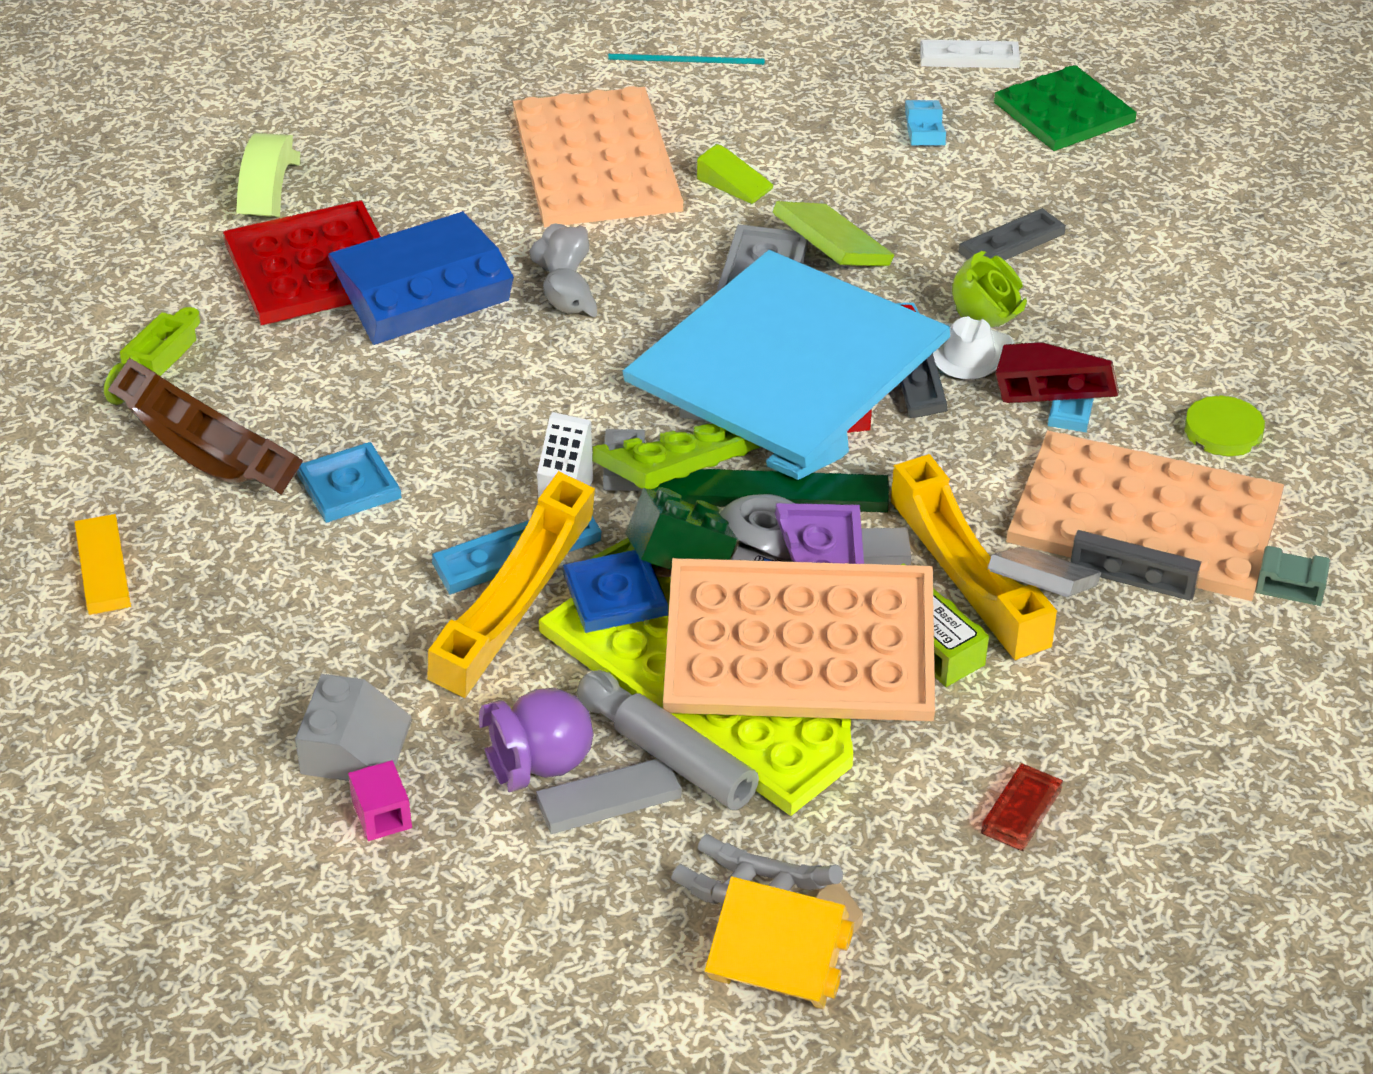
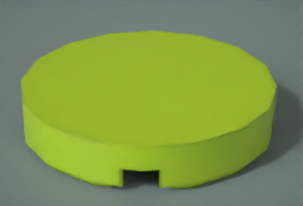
[1184,395,1265,457]

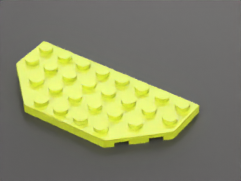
[539,577,853,816]

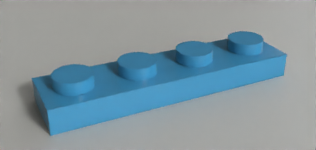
[432,516,602,595]

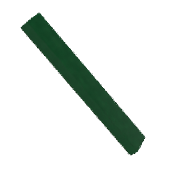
[649,469,889,513]

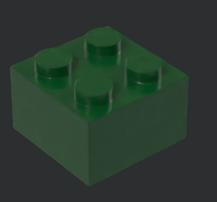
[625,487,738,569]

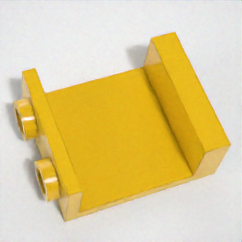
[704,876,854,1009]

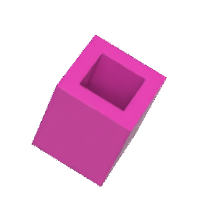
[348,760,412,841]

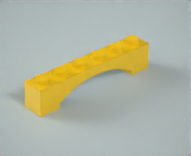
[891,454,1057,660]
[427,471,595,698]

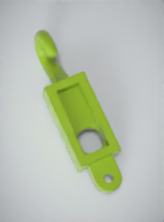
[104,307,200,405]

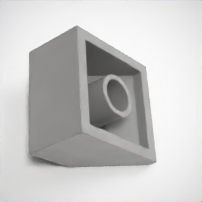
[295,674,412,781]

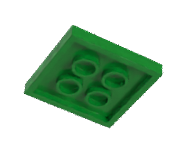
[994,65,1137,151]

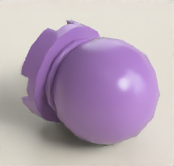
[479,688,594,792]

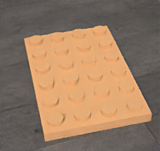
[513,86,683,227]
[1006,430,1285,601]
[663,558,935,721]

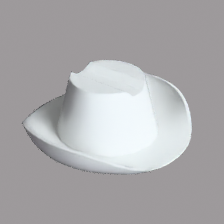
[933,316,1014,380]

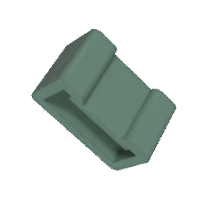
[1256,546,1330,606]

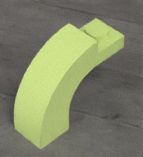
[236,133,300,217]

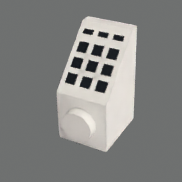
[537,412,593,498]

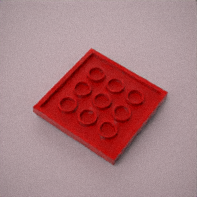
[223,200,381,325]

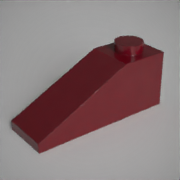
[996,342,1119,403]

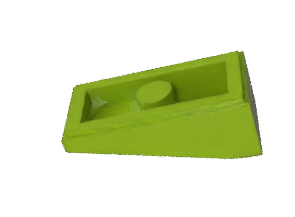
[697,144,773,204]

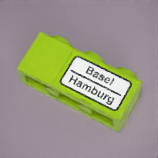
[901,563,989,687]

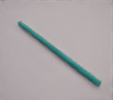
[608,53,765,65]

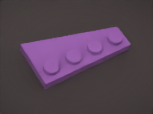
[775,503,864,564]

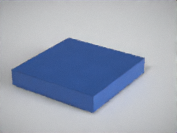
[563,550,668,633]

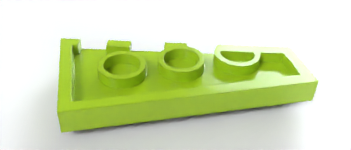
[592,423,761,489]

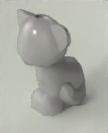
[529,223,597,317]

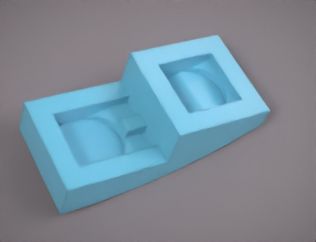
[905,100,946,145]

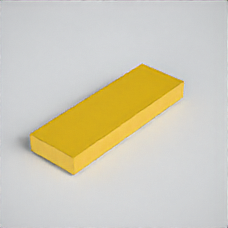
[74,514,131,615]

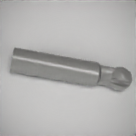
[577,670,759,810]

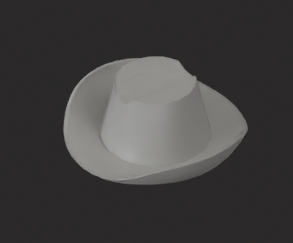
[720,494,795,559]

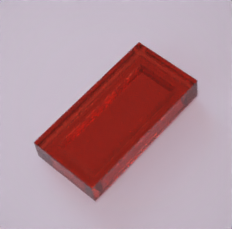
[981,763,1063,851]

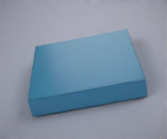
[297,442,402,523]

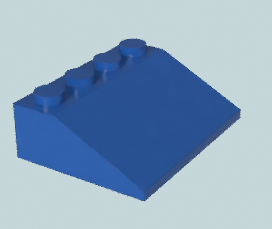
[328,211,514,345]

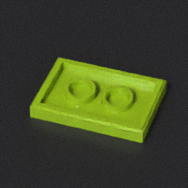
[772,201,895,266]

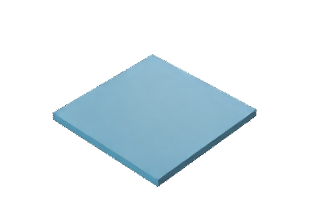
[623,250,950,468]

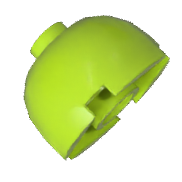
[952,251,1027,328]

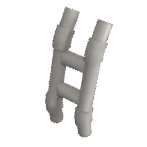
[671,834,843,904]

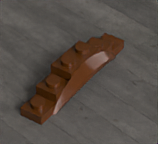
[108,357,303,495]

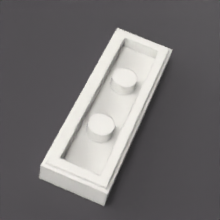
[920,40,1020,68]

